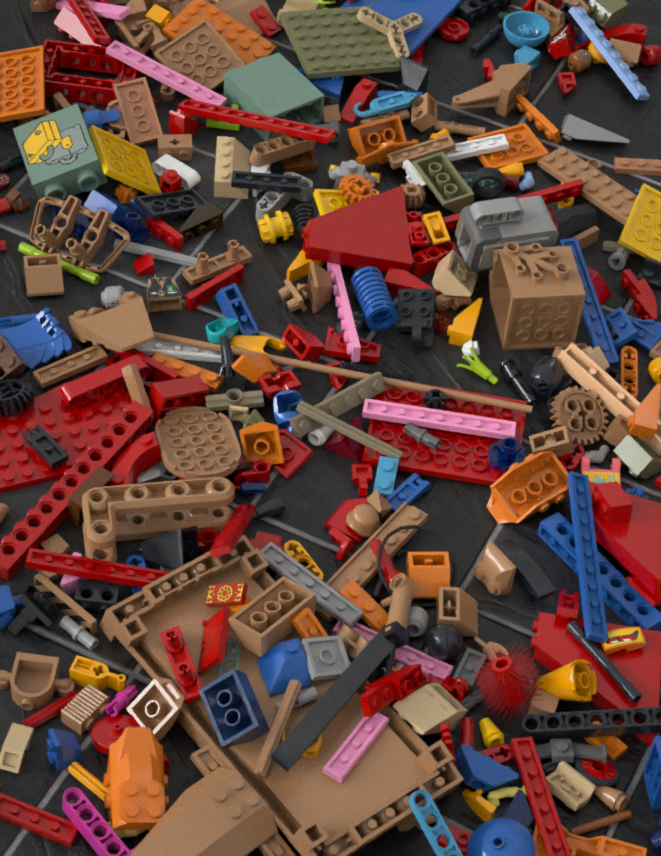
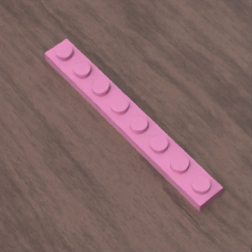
[106,40,227,106]
[327,262,361,362]
[362,398,516,441]

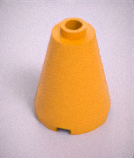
[536,659,597,702]

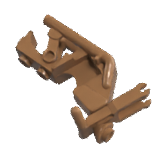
[109,0,169,60]

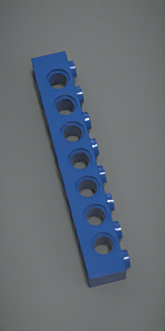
[538,512,661,632]

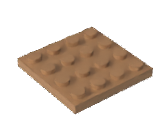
[154,18,246,100]

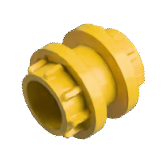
[257,210,294,245]

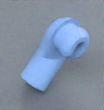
[519,172,535,191]

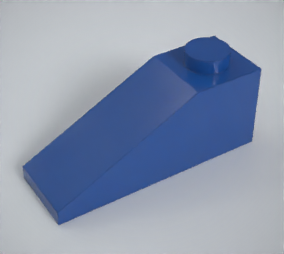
[214,283,260,335]

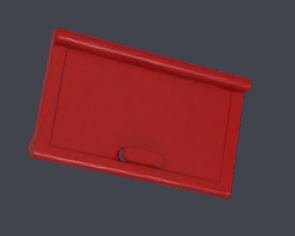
[196,606,231,676]

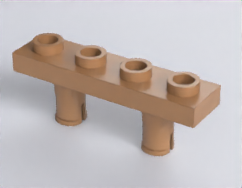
[182,240,253,286]

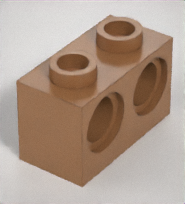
[411,92,437,133]

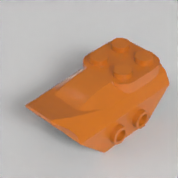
[486,451,569,524]
[103,727,169,830]

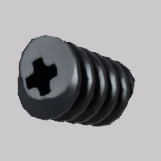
[292,204,314,241]

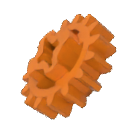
[339,173,377,204]

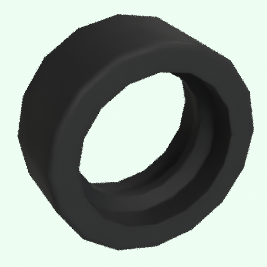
[472,167,505,200]

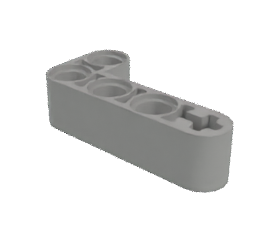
[255,172,313,222]

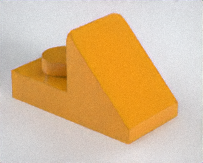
[423,211,450,245]

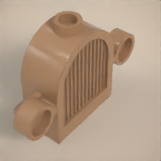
[0,652,74,710]

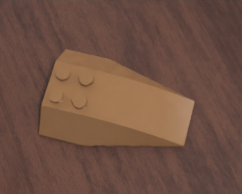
[130,767,278,856]

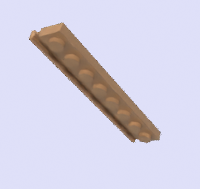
[315,502,428,622]

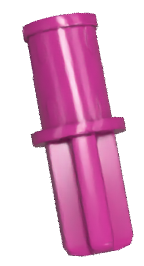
[105,685,139,717]

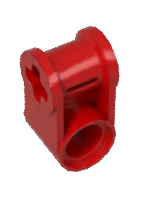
[234,459,271,486]

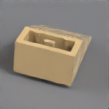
[393,683,468,735]

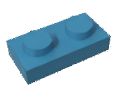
[373,456,399,497]

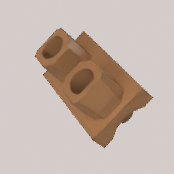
[278,278,310,312]

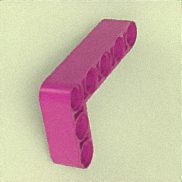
[62,787,137,856]

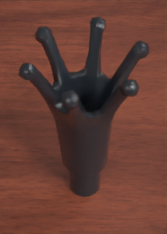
[217,335,241,380]

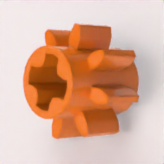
[115,183,137,204]

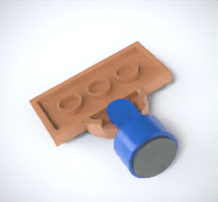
[82,77,163,146]

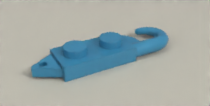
[353,91,417,118]

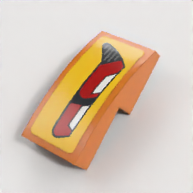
[601,627,647,655]

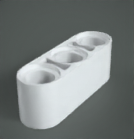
[152,154,201,190]

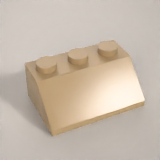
[432,249,478,297]

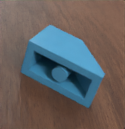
[514,45,541,70]

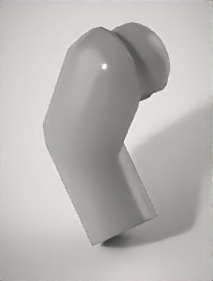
[584,445,610,464]

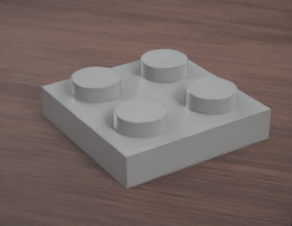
[301,635,350,681]

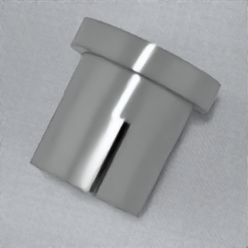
[608,248,629,270]

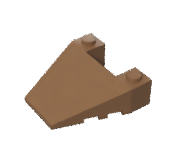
[68,291,155,352]

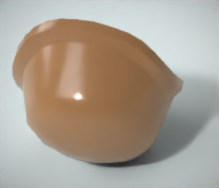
[346,504,380,537]

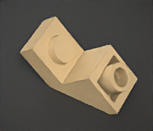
[0,722,34,773]

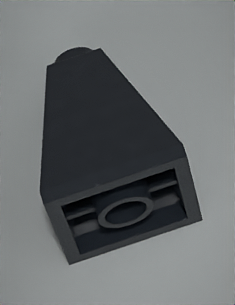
[139,526,199,569]

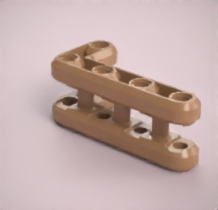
[82,477,235,563]

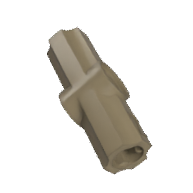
[205,388,264,412]

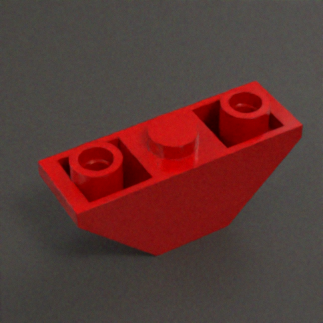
[169,109,202,136]
[406,211,430,250]

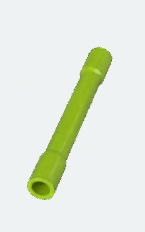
[18,242,100,285]

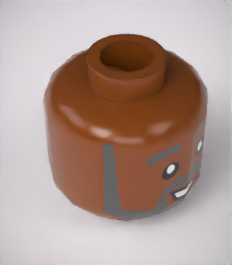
[568,49,592,73]

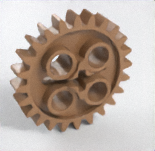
[550,386,609,447]

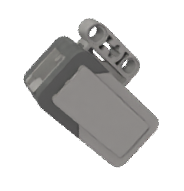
[455,196,559,272]

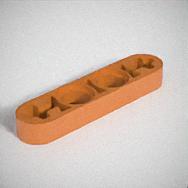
[620,346,638,399]

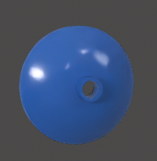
[467,818,535,856]

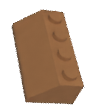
[228,576,316,657]

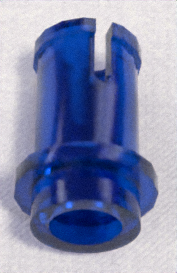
[240,481,266,496]

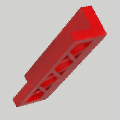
[106,348,179,391]

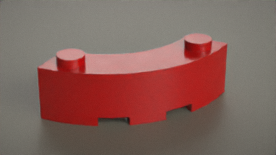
[109,431,162,486]

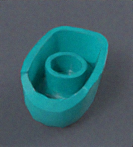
[206,318,239,345]

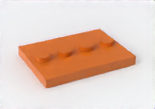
[467,123,549,170]

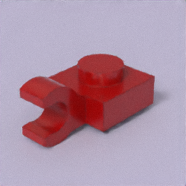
[351,464,373,497]

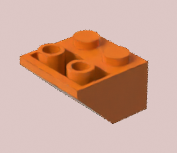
[406,552,450,599]

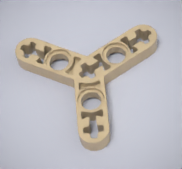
[357,7,422,62]

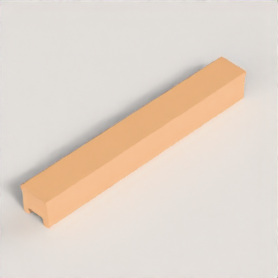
[557,342,661,457]

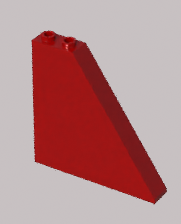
[301,186,413,272]
[570,481,661,596]
[530,612,661,746]

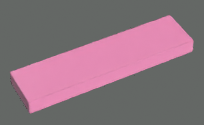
[322,712,389,783]

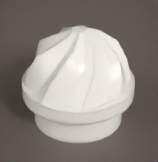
[462,340,480,358]

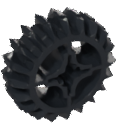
[0,378,35,418]

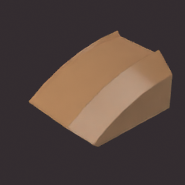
[127,677,184,742]

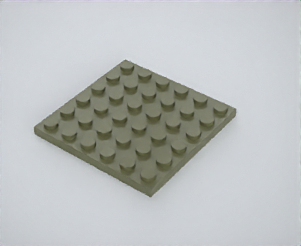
[279,6,401,79]

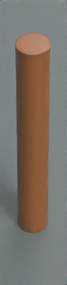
[569,809,632,835]

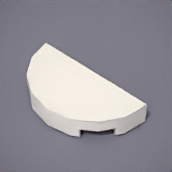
[403,159,427,187]

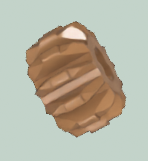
[400,182,426,210]

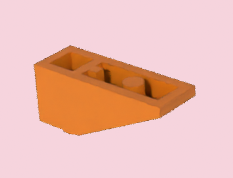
[627,383,661,440]

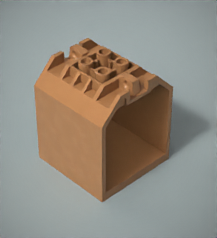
[489,246,586,350]

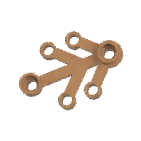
[503,242,570,284]

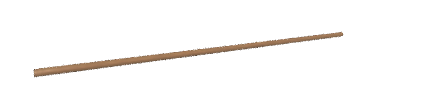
[153,332,533,413]

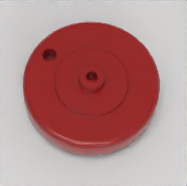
[91,714,141,755]

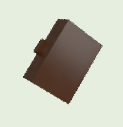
[67,466,114,527]

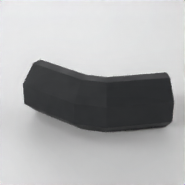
[551,204,600,247]

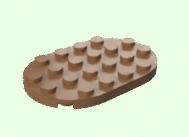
[155,406,241,480]

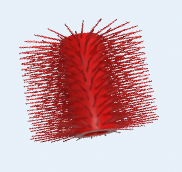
[472,643,545,720]

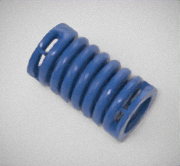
[351,267,398,331]

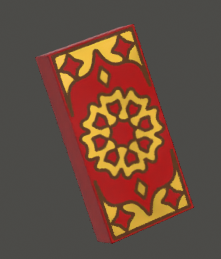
[205,582,248,607]

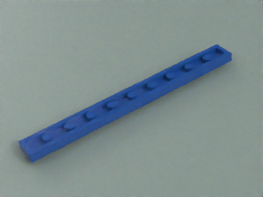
[567,471,608,644]

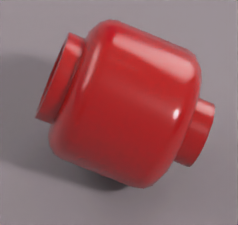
[640,44,661,66]

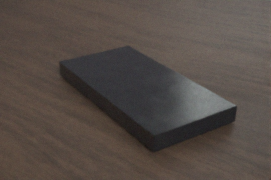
[134,188,207,221]

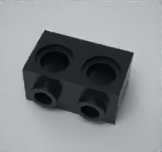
[74,579,120,616]

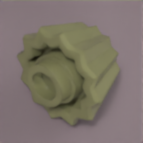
[241,409,265,429]

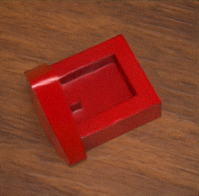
[328,527,355,561]

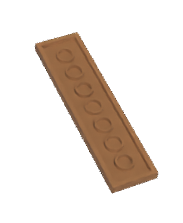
[537,146,637,225]

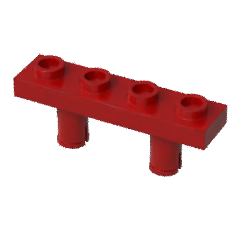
[159,625,202,705]

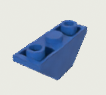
[454,744,520,794]

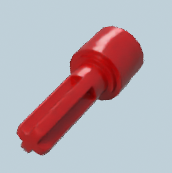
[370,538,402,586]

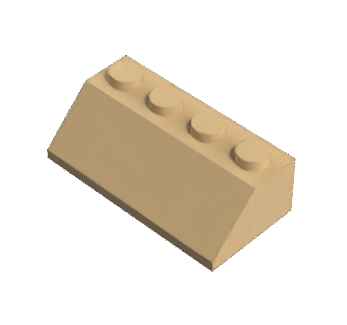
[214,136,250,199]

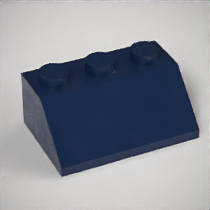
[199,668,270,748]

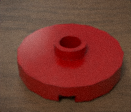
[438,18,469,41]

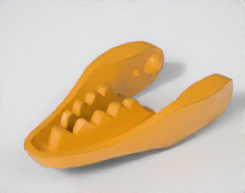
[229,335,287,365]

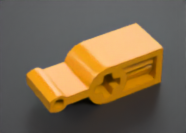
[69,655,126,693]

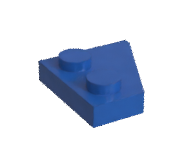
[630,318,661,351]

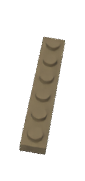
[289,372,386,438]

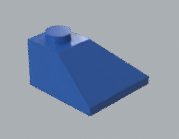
[257,638,311,697]

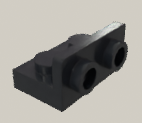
[637,258,661,291]

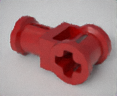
[424,673,469,702]

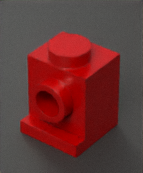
[160,169,184,193]

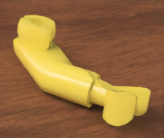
[487,786,527,806]

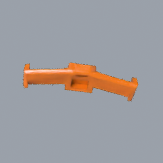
[356,139,419,167]

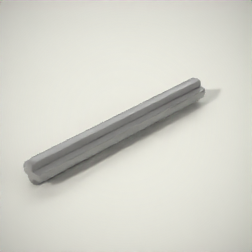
[114,239,198,267]

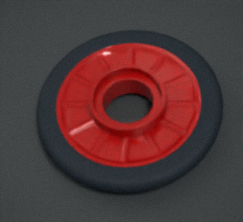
[575,757,621,786]

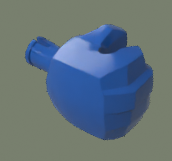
[273,390,303,440]

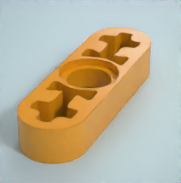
[284,540,323,581]

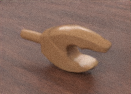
[473,636,510,663]

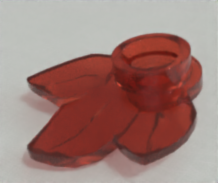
[434,311,451,333]

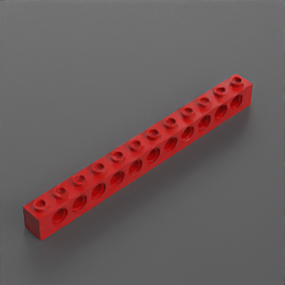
[0,400,154,581]

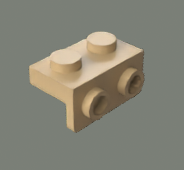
[546,761,596,811]

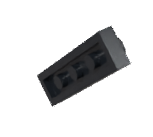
[231,170,302,193]

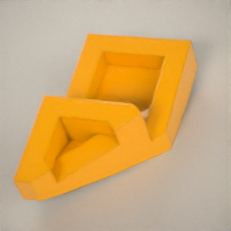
[462,789,497,822]

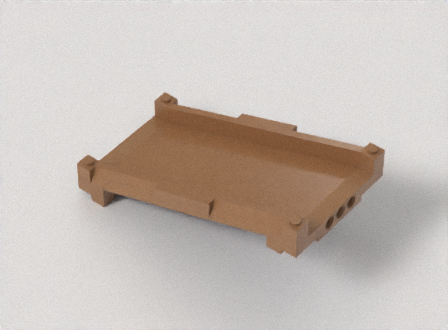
[100,535,464,856]

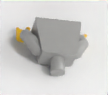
[328,160,381,190]

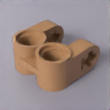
[335,624,369,659]

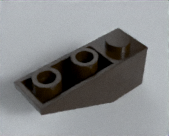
[178,201,223,243]

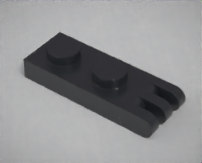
[22,425,69,469]

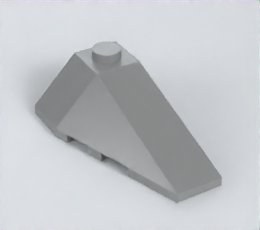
[560,114,630,144]

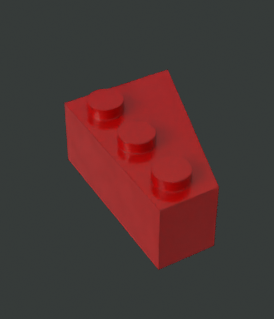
[147,375,210,427]

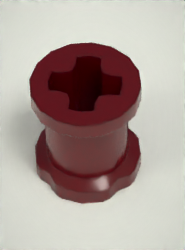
[503,173,520,191]

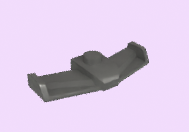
[535,738,607,763]

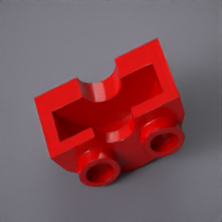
[258,370,302,401]

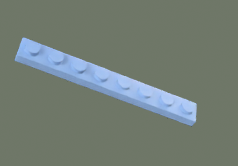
[569,6,650,100]

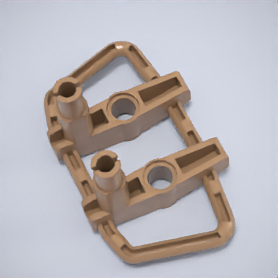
[29,195,131,273]

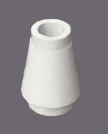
[308,424,334,446]

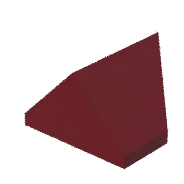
[324,416,365,463]

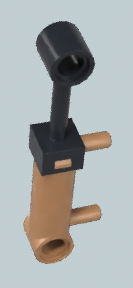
[370,573,419,683]

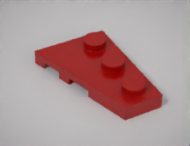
[324,327,381,363]

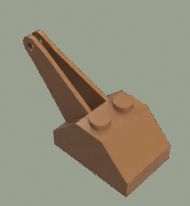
[451,63,532,117]

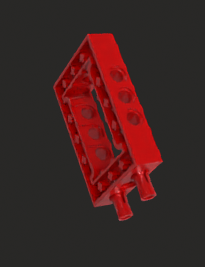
[43,39,152,106]

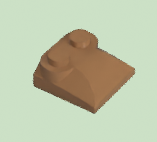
[474,540,516,596]

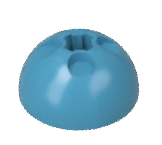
[503,11,550,48]

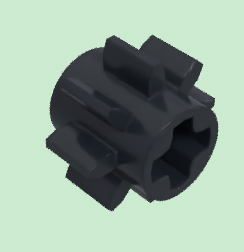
[423,389,447,410]

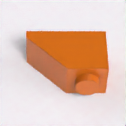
[232,354,277,384]

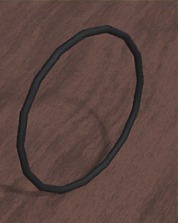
[376,525,457,608]

